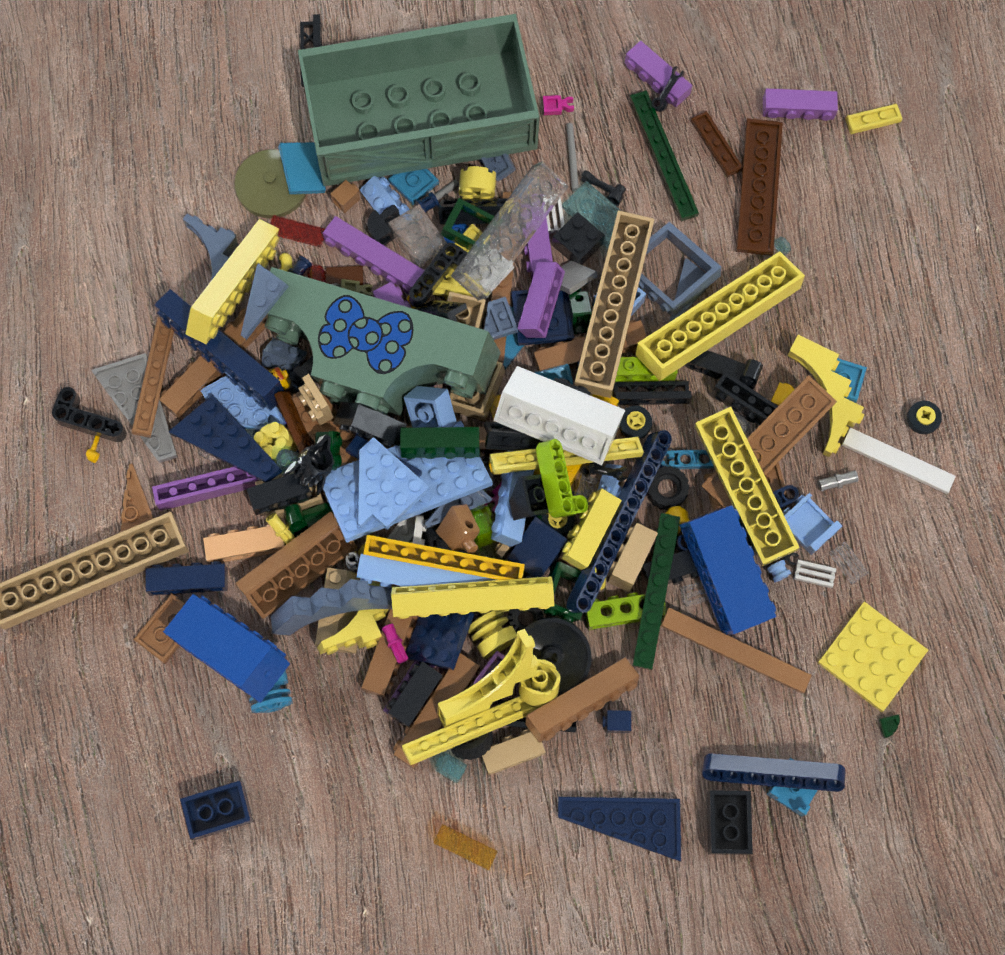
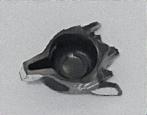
[282,434,334,495]

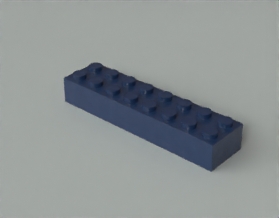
[154,289,284,412]

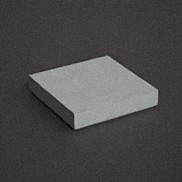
[560,260,597,295]

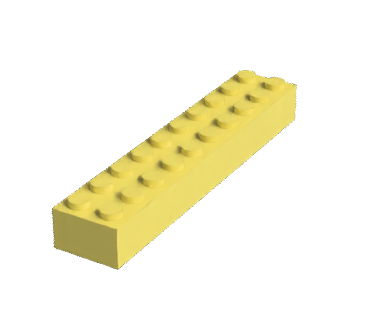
[636,251,805,381]

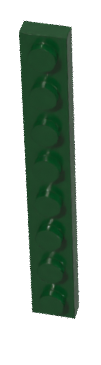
[630,90,699,221]
[632,513,680,670]

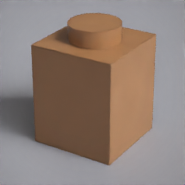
[330,180,360,214]

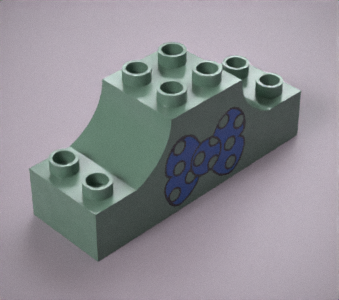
[264,267,501,415]

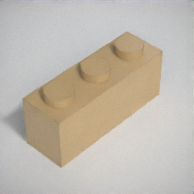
[481,729,546,776]

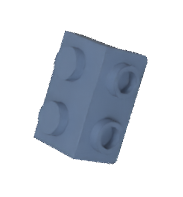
[479,153,516,181]
[261,338,307,375]

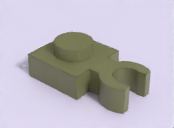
[340,279,373,296]

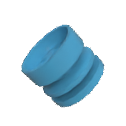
[249,670,293,713]

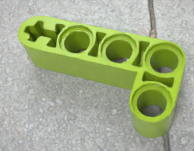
[536,439,588,518]

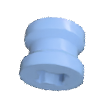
[767,560,792,583]

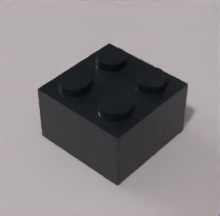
[552,212,605,265]

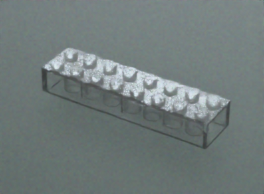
[451,161,569,300]

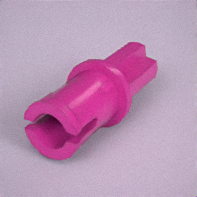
[382,624,408,663]

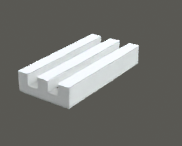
[542,196,565,234]
[794,560,836,588]

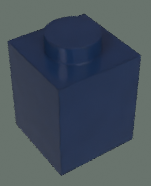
[602,710,631,733]

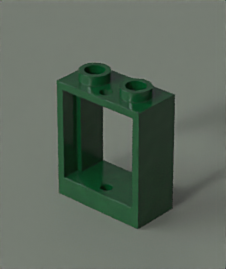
[440,198,498,255]
[542,562,588,623]

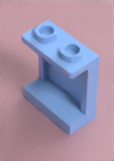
[782,493,842,555]

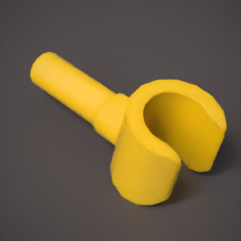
[86,436,100,463]

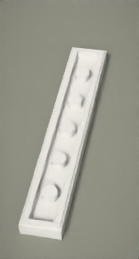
[842,428,956,494]

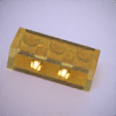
[433,824,498,871]

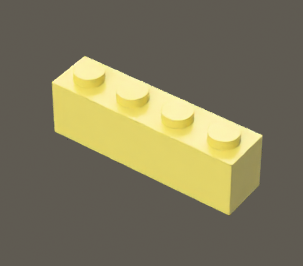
[561,488,621,570]

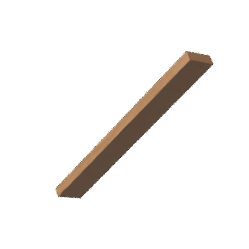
[132,316,175,438]
[660,608,812,694]

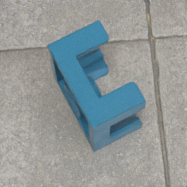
[766,758,817,817]

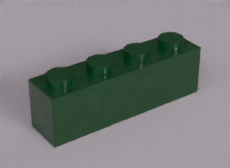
[400,427,480,459]

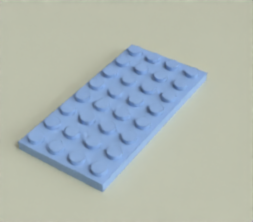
[323,421,493,543]

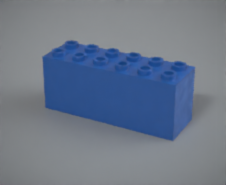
[679,505,776,635]
[163,594,290,703]

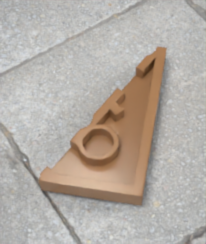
[119,464,154,533]

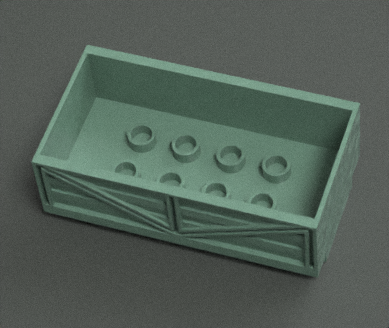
[298,14,540,186]

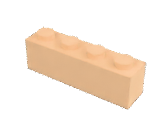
[203,524,286,565]

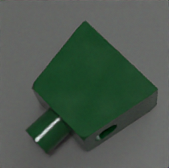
[568,288,592,334]

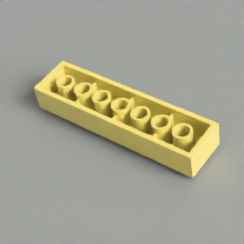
[185,219,280,344]
[695,407,799,566]

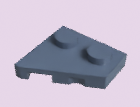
[484,297,518,340]

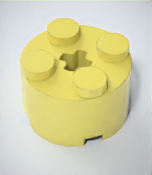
[458,166,496,199]
[253,422,297,466]
[519,659,560,707]

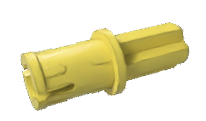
[266,513,296,545]

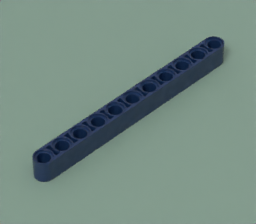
[566,430,672,613]

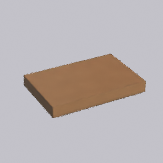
[133,593,185,664]

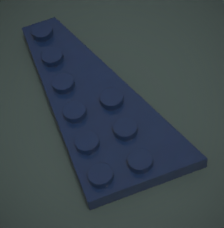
[169,395,282,483]
[558,797,681,862]

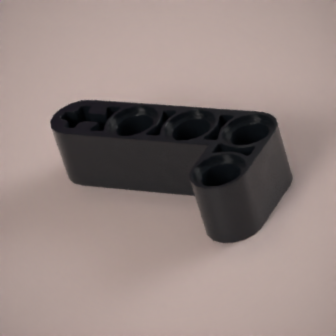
[409,243,474,307]
[685,350,763,389]
[52,387,127,442]

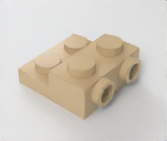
[298,374,333,425]

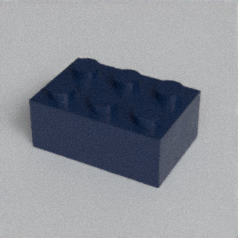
[180,781,254,841]

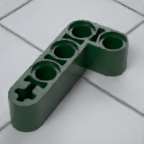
[284,502,333,537]

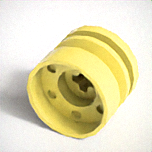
[468,610,517,659]

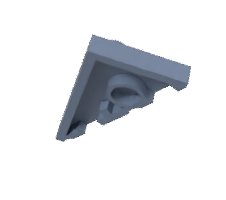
[669,258,706,322]
[241,263,289,340]
[422,490,492,529]

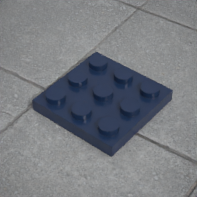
[511,290,574,346]
[406,612,474,670]

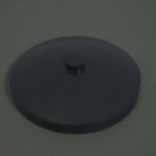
[524,617,592,697]

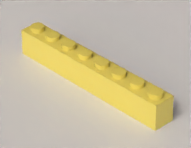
[391,577,554,619]

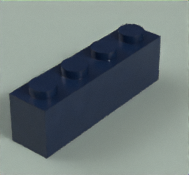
[146,561,228,596]

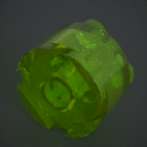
[470,506,496,549]

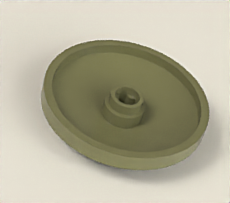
[235,149,306,218]

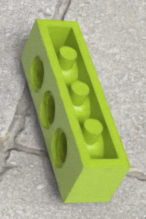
[615,357,678,382]
[585,593,667,630]

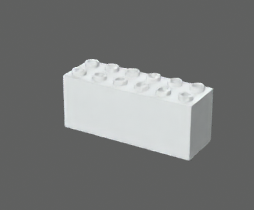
[493,366,625,465]

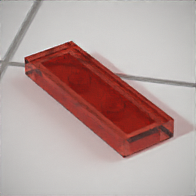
[270,215,325,248]

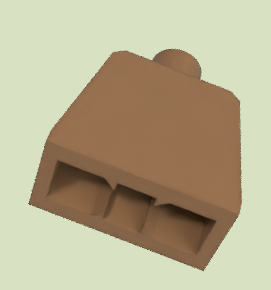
[436,504,480,554]

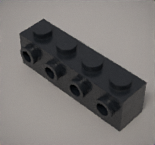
[712,372,778,425]

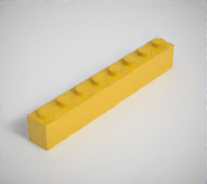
[363,535,525,580]

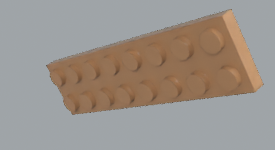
[701,375,837,508]

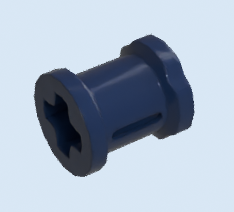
[415,192,439,215]
[288,255,312,276]

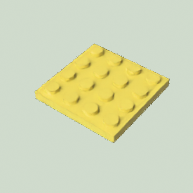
[818,602,928,712]

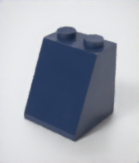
[507,517,568,578]

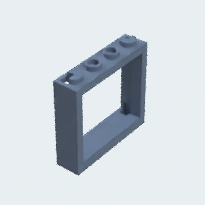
[638,222,721,317]

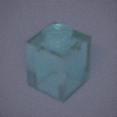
[435,753,467,785]

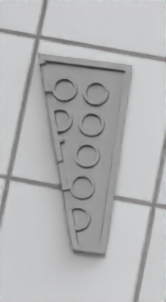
[91,353,178,463]

